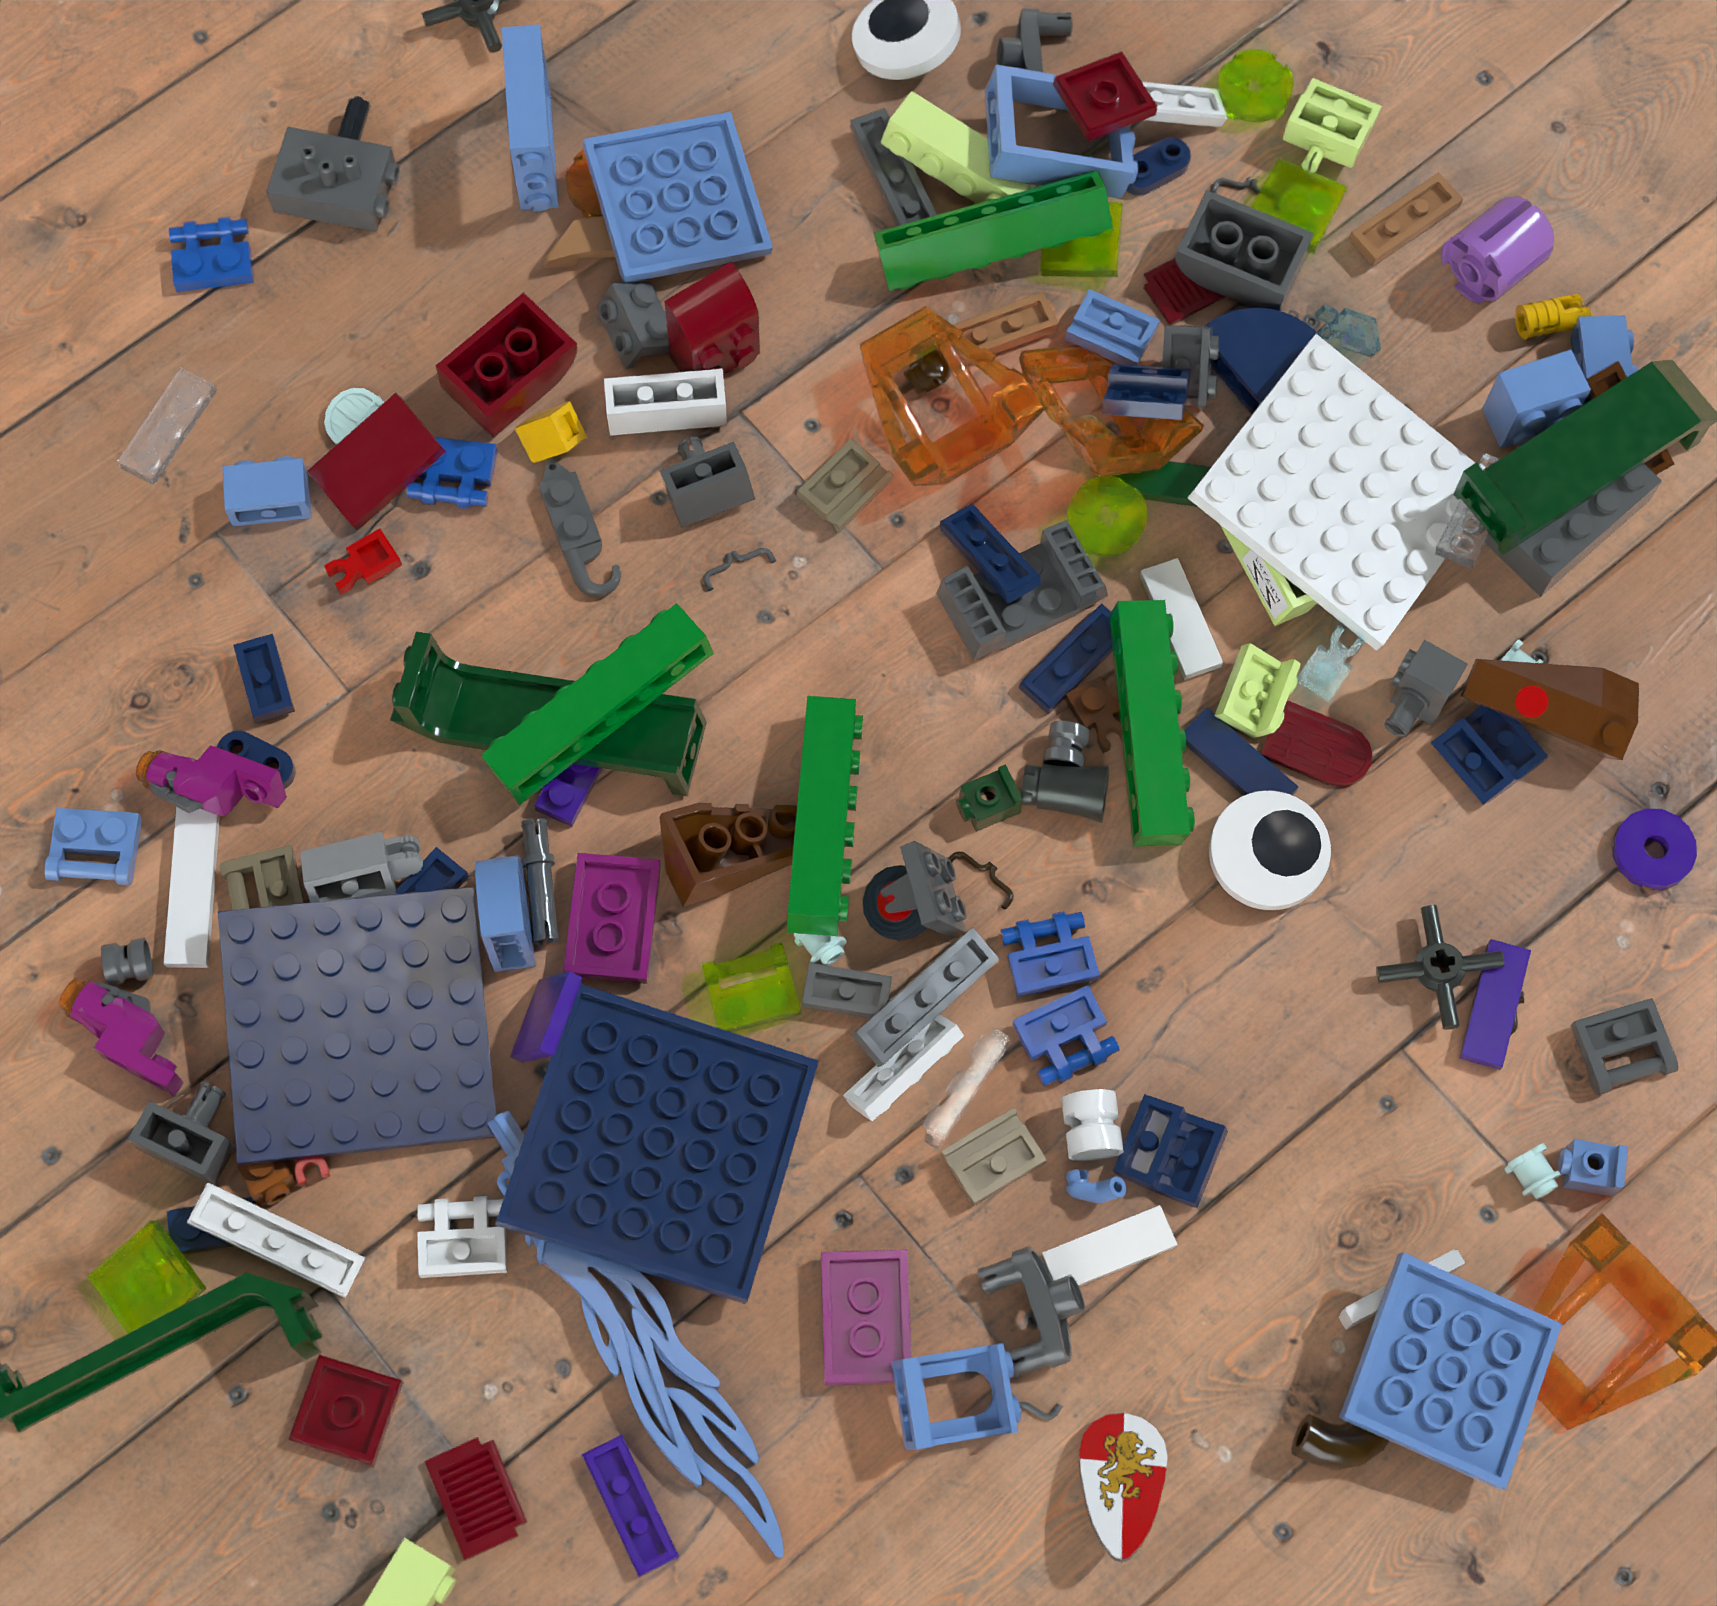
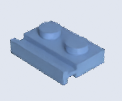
[1065,289,1160,366]

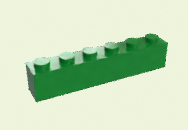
[873,171,1113,291]
[1109,600,1195,847]
[481,603,714,805]
[787,696,863,937]

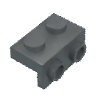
[597,281,669,369]
[1162,325,1219,408]

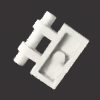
[418,1196,507,1278]

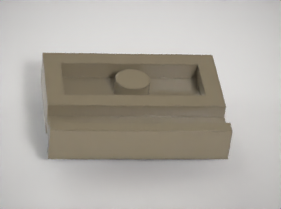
[797,438,893,533]
[941,1108,1047,1207]

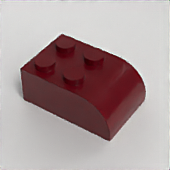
[664,261,760,378]
[435,292,577,438]

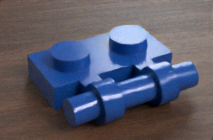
[169,217,254,292]
[407,437,497,509]
[1000,911,1100,997]
[1012,985,1120,1086]

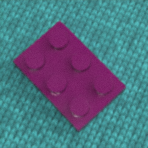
[563,853,661,984]
[821,1249,912,1386]

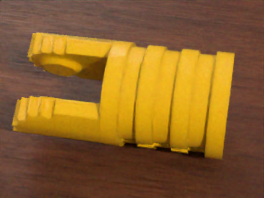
[1515,294,1594,339]

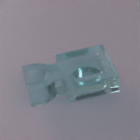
[1315,304,1381,358]
[1297,624,1365,702]

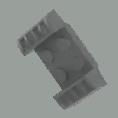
[936,520,1108,660]

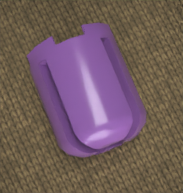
[1441,196,1554,304]

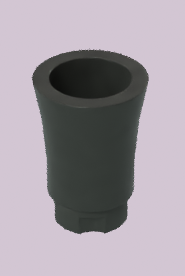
[1021,764,1109,823]

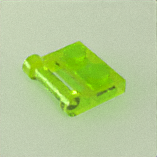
[701,942,801,1032]

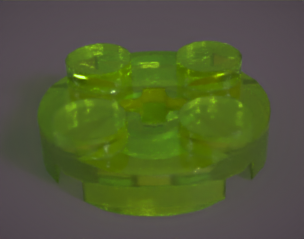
[1217,49,1294,122]
[1067,476,1148,557]

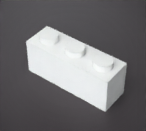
[604,369,727,436]

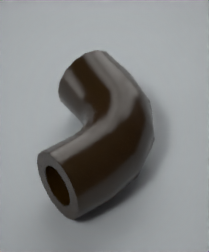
[1291,1414,1389,1470]

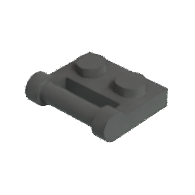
[1570,998,1678,1095]

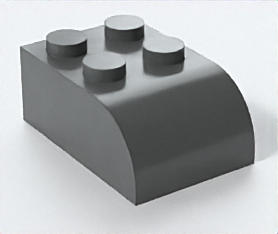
[1175,189,1314,311]

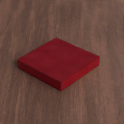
[1053,51,1158,141]
[288,1354,404,1467]

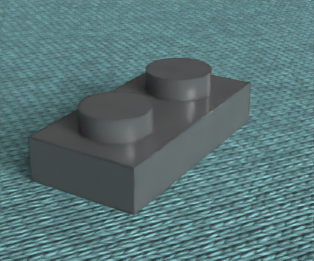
[802,963,892,1018]

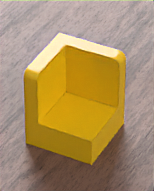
[515,401,587,463]

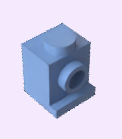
[1558,1139,1628,1197]

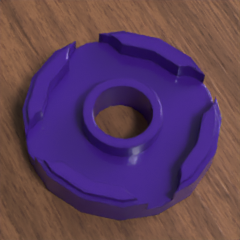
[1612,808,1697,890]

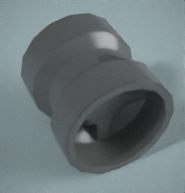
[1042,721,1090,767]
[101,938,153,986]

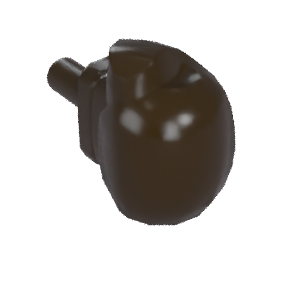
[887,347,951,402]

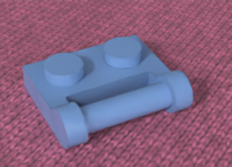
[45,808,142,885]

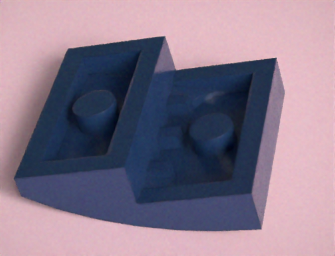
[1102,364,1191,420]
[1431,705,1548,806]
[1113,1094,1228,1208]

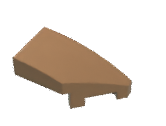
[544,217,615,268]

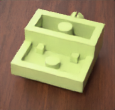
[1282,78,1382,173]

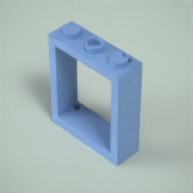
[501,24,559,212]
[985,65,1138,199]

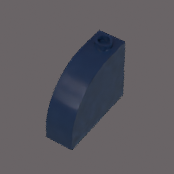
[1204,308,1340,414]

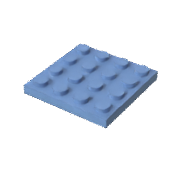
[583,112,773,283]
[1339,1252,1562,1490]

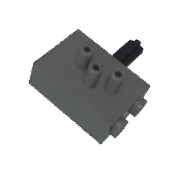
[267,96,400,232]

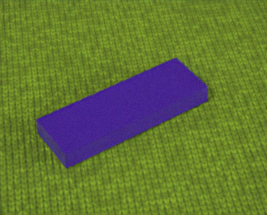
[1459,939,1531,1070]
[582,1434,679,1578]

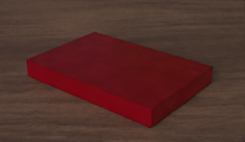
[307,392,446,530]

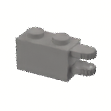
[300,832,423,903]

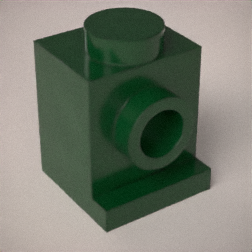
[956,764,1023,832]

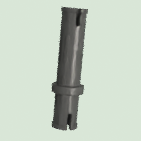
[521,818,560,945]

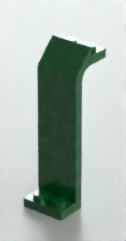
[1453,360,1717,556]
[390,632,707,796]
[0,1273,323,1433]

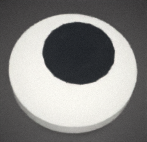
[852,0,961,80]
[1209,791,1331,910]

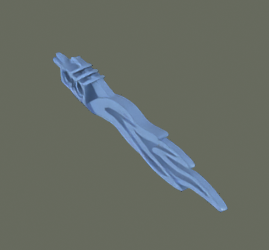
[487,1110,783,1559]

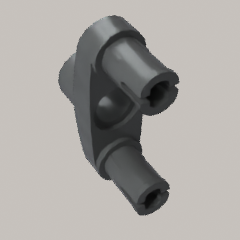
[997,8,1073,73]
[978,1246,1085,1378]

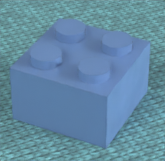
[1482,350,1591,449]

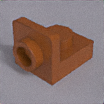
[233,1156,297,1205]

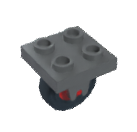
[862,841,967,941]

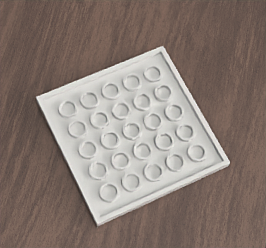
[1188,334,1484,651]

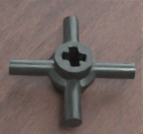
[421,0,510,53]
[1376,905,1504,1030]

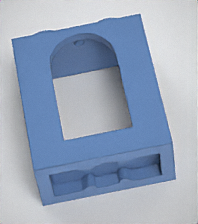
[891,1343,1021,1450]

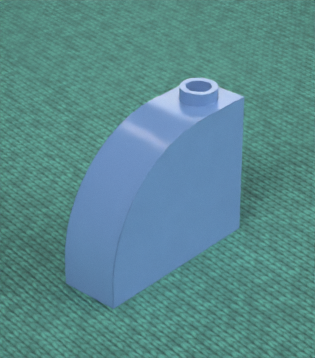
[475,855,536,972]

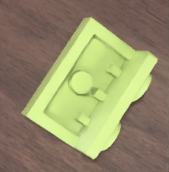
[1214,643,1301,739]

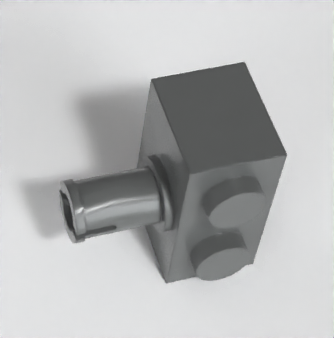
[660,437,755,528]
[1384,640,1468,737]
[128,1081,235,1186]

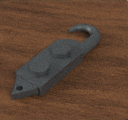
[538,457,621,597]

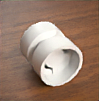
[1061,1089,1123,1161]

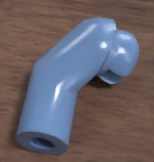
[1065,1169,1126,1204]

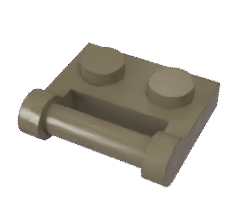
[220,845,305,910]

